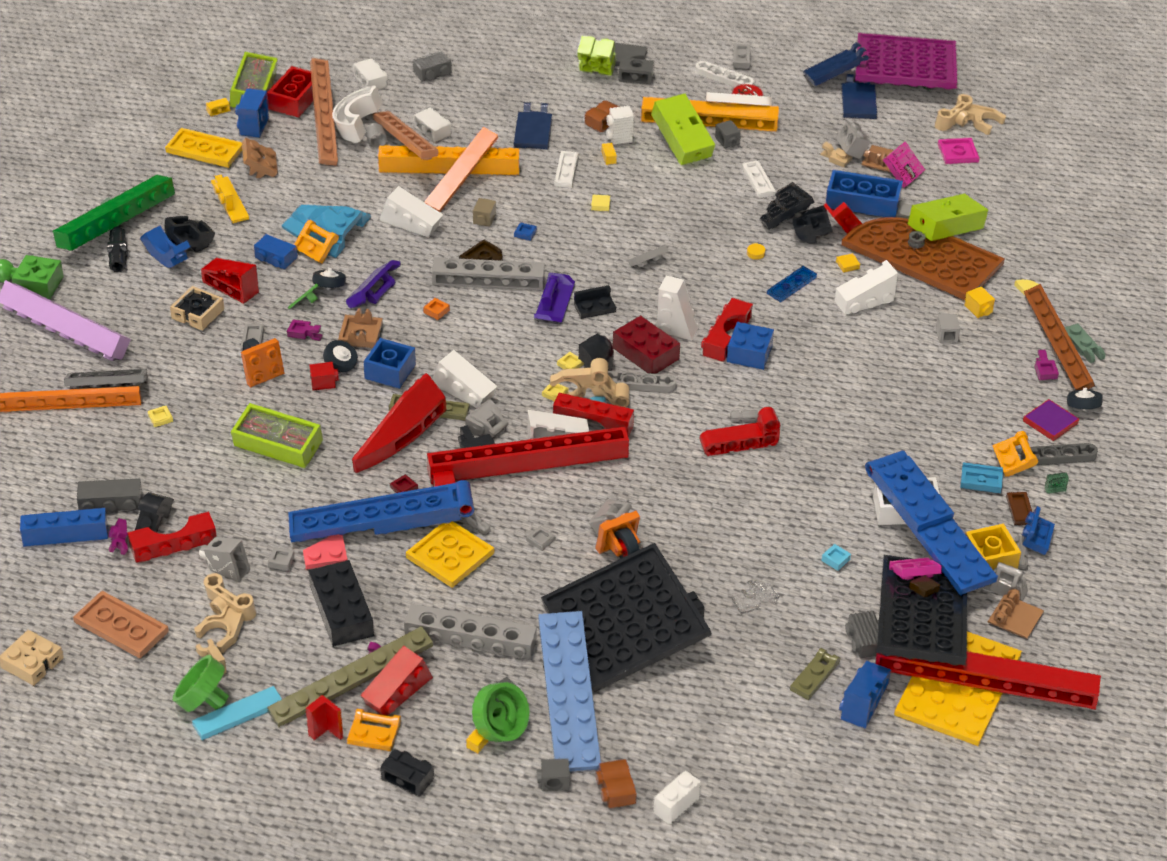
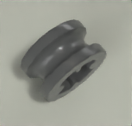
[908,231,925,249]

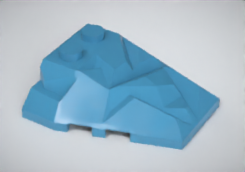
[282,205,371,258]

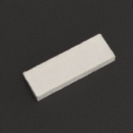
[554,151,578,188]
[742,161,776,198]

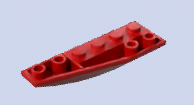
[352,373,447,473]

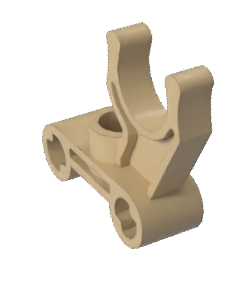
[935,94,1006,135]
[550,358,629,407]
[194,573,256,653]

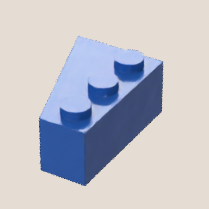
[839,661,891,729]

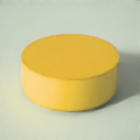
[747,243,765,260]

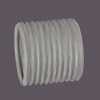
[365,123,387,148]

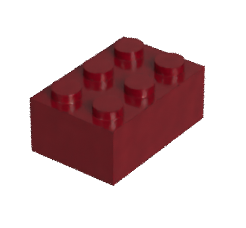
[613,315,680,374]

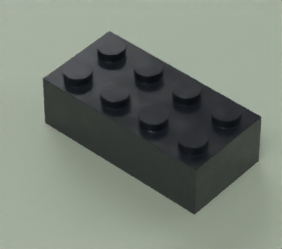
[308,560,374,647]

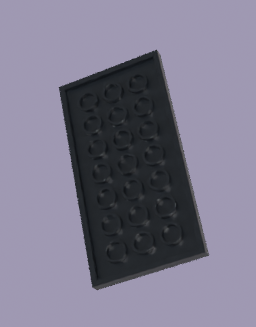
[876,555,967,665]

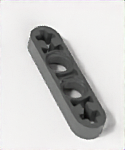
[1020,443,1098,465]

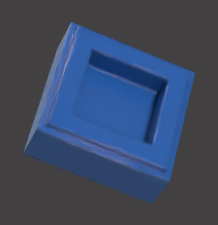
[514,222,537,241]

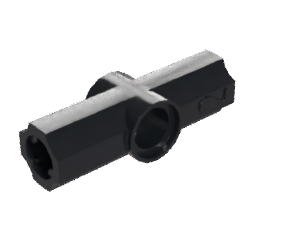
[107,226,128,272]

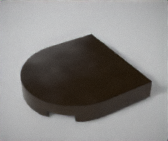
[459,239,503,261]

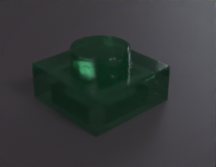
[1044,472,1069,494]

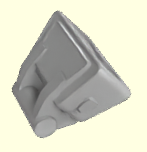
[465,399,508,437]
[589,499,632,535]
[984,562,1028,601]

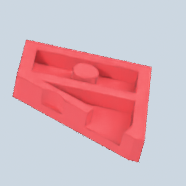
[303,534,347,569]

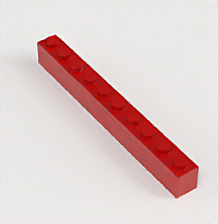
[427,427,629,484]
[875,651,1101,710]

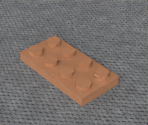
[73,591,169,659]

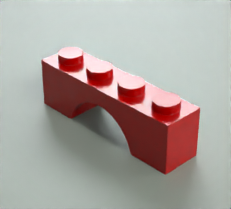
[701,298,753,362]
[553,392,634,437]
[127,511,217,563]

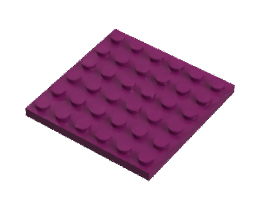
[855,33,957,90]

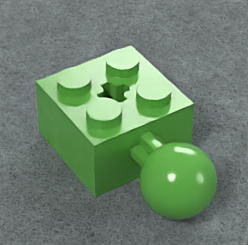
[0,255,64,300]

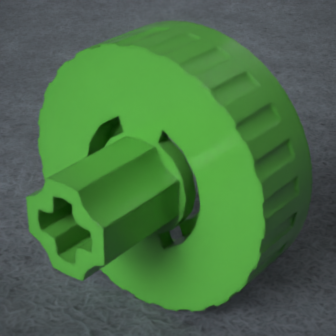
[172,655,229,712]
[472,682,530,742]

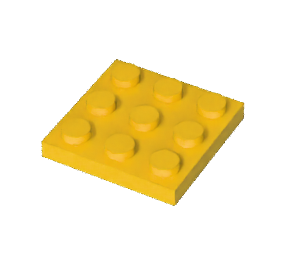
[405,521,495,588]

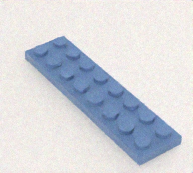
[538,611,601,772]

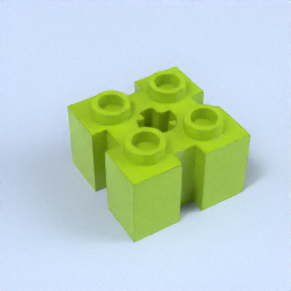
[577,36,616,76]

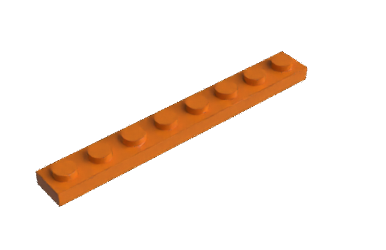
[0,386,142,412]

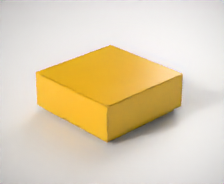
[836,253,861,273]

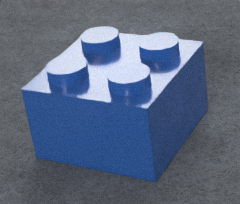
[235,88,269,138]
[727,322,774,370]
[363,338,416,389]

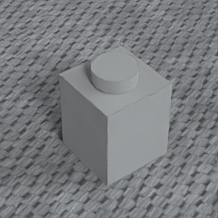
[936,314,960,342]

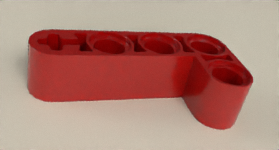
[699,407,781,456]

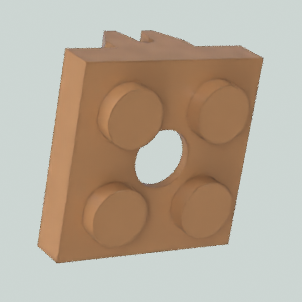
[242,138,277,178]
[338,308,383,348]

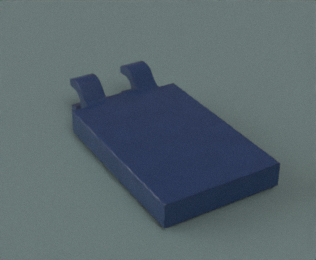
[803,42,869,86]
[841,73,877,119]
[513,102,552,149]

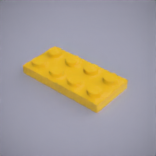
[165,128,243,168]

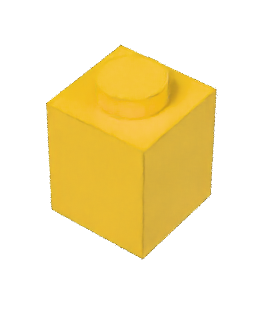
[964,286,995,318]

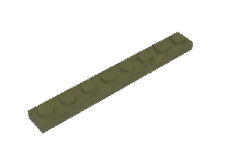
[267,626,433,727]

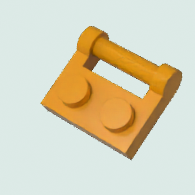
[294,220,339,263]
[992,431,1038,477]
[347,708,401,751]

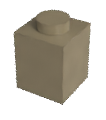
[473,198,496,227]

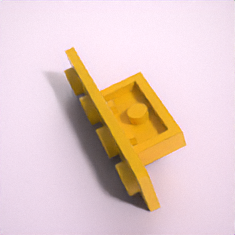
[211,174,249,224]

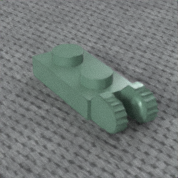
[1064,323,1105,363]

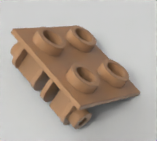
[862,145,893,173]
[988,589,1044,639]

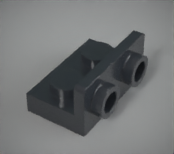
[574,285,616,319]

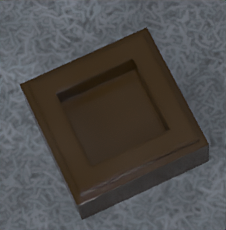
[909,575,940,598]

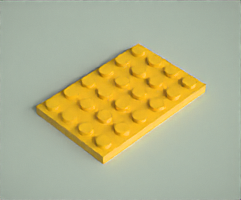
[894,631,1022,746]

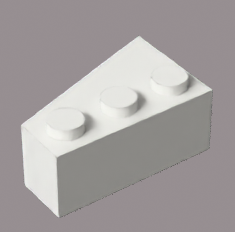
[379,186,443,237]
[834,260,898,315]
[657,276,699,341]
[432,350,497,408]
[528,410,589,439]

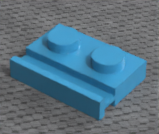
[960,462,1003,493]

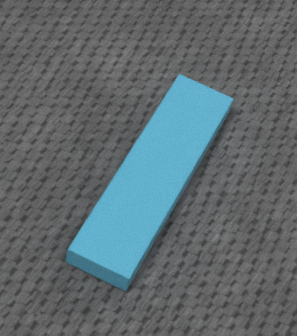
[192,686,282,740]

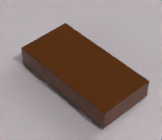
[1006,492,1032,526]

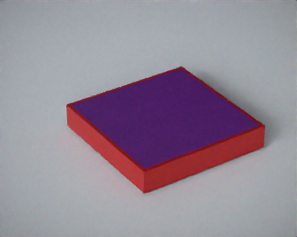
[1023,399,1079,441]

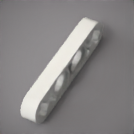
[695,61,754,88]
[706,92,772,106]

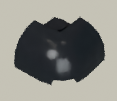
[792,205,833,244]
[164,216,215,253]
[578,333,614,371]

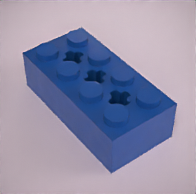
[826,170,903,217]

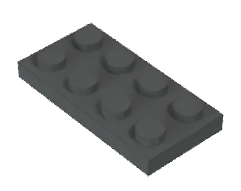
[64,368,147,389]

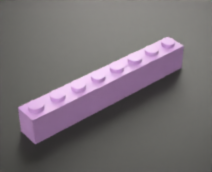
[0,280,131,361]

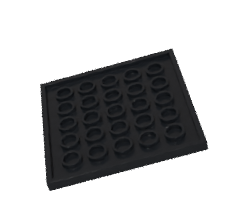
[541,543,712,693]

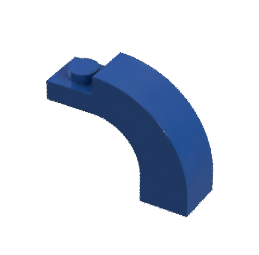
[140,225,191,268]

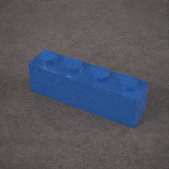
[20,508,108,547]

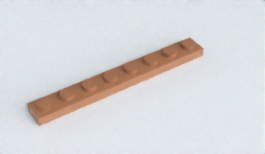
[310,58,338,166]
[373,111,438,160]

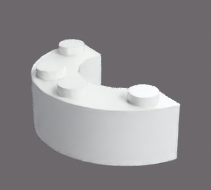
[332,86,383,143]

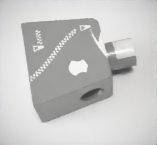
[199,536,250,583]

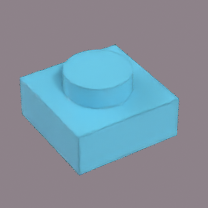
[821,544,851,571]

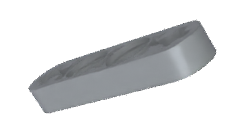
[608,371,676,393]

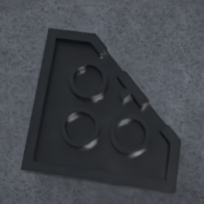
[760,182,815,229]

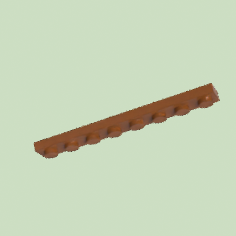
[1023,284,1095,390]

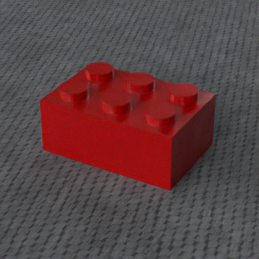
[267,66,313,118]

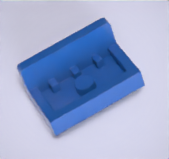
[1022,506,1055,555]

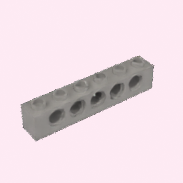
[432,258,545,290]
[404,604,537,659]

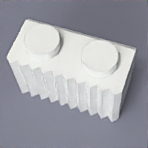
[353,58,388,90]
[606,105,634,145]
[413,107,451,143]
[653,771,700,824]

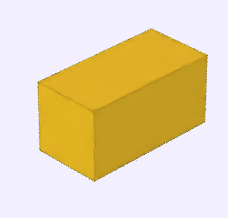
[206,98,230,116]
[601,143,617,164]
[466,729,489,753]

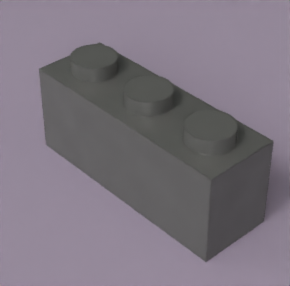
[77,478,142,512]

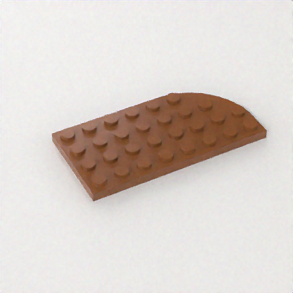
[841,217,1005,300]

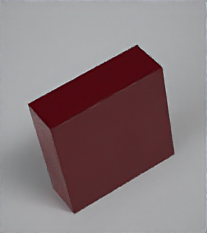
[390,474,418,493]

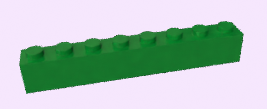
[53,175,175,251]

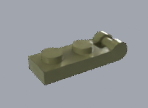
[790,648,841,700]

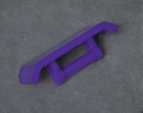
[346,260,401,308]
[534,272,575,323]

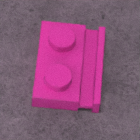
[889,557,941,580]

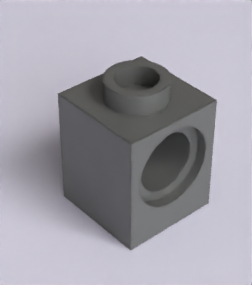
[715,120,741,149]
[537,759,570,791]

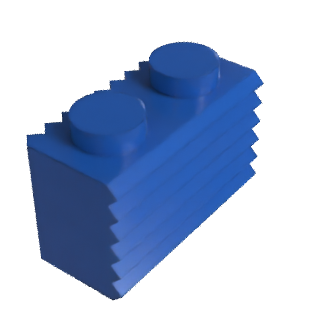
[254,234,298,270]

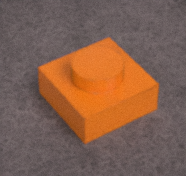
[423,298,450,320]

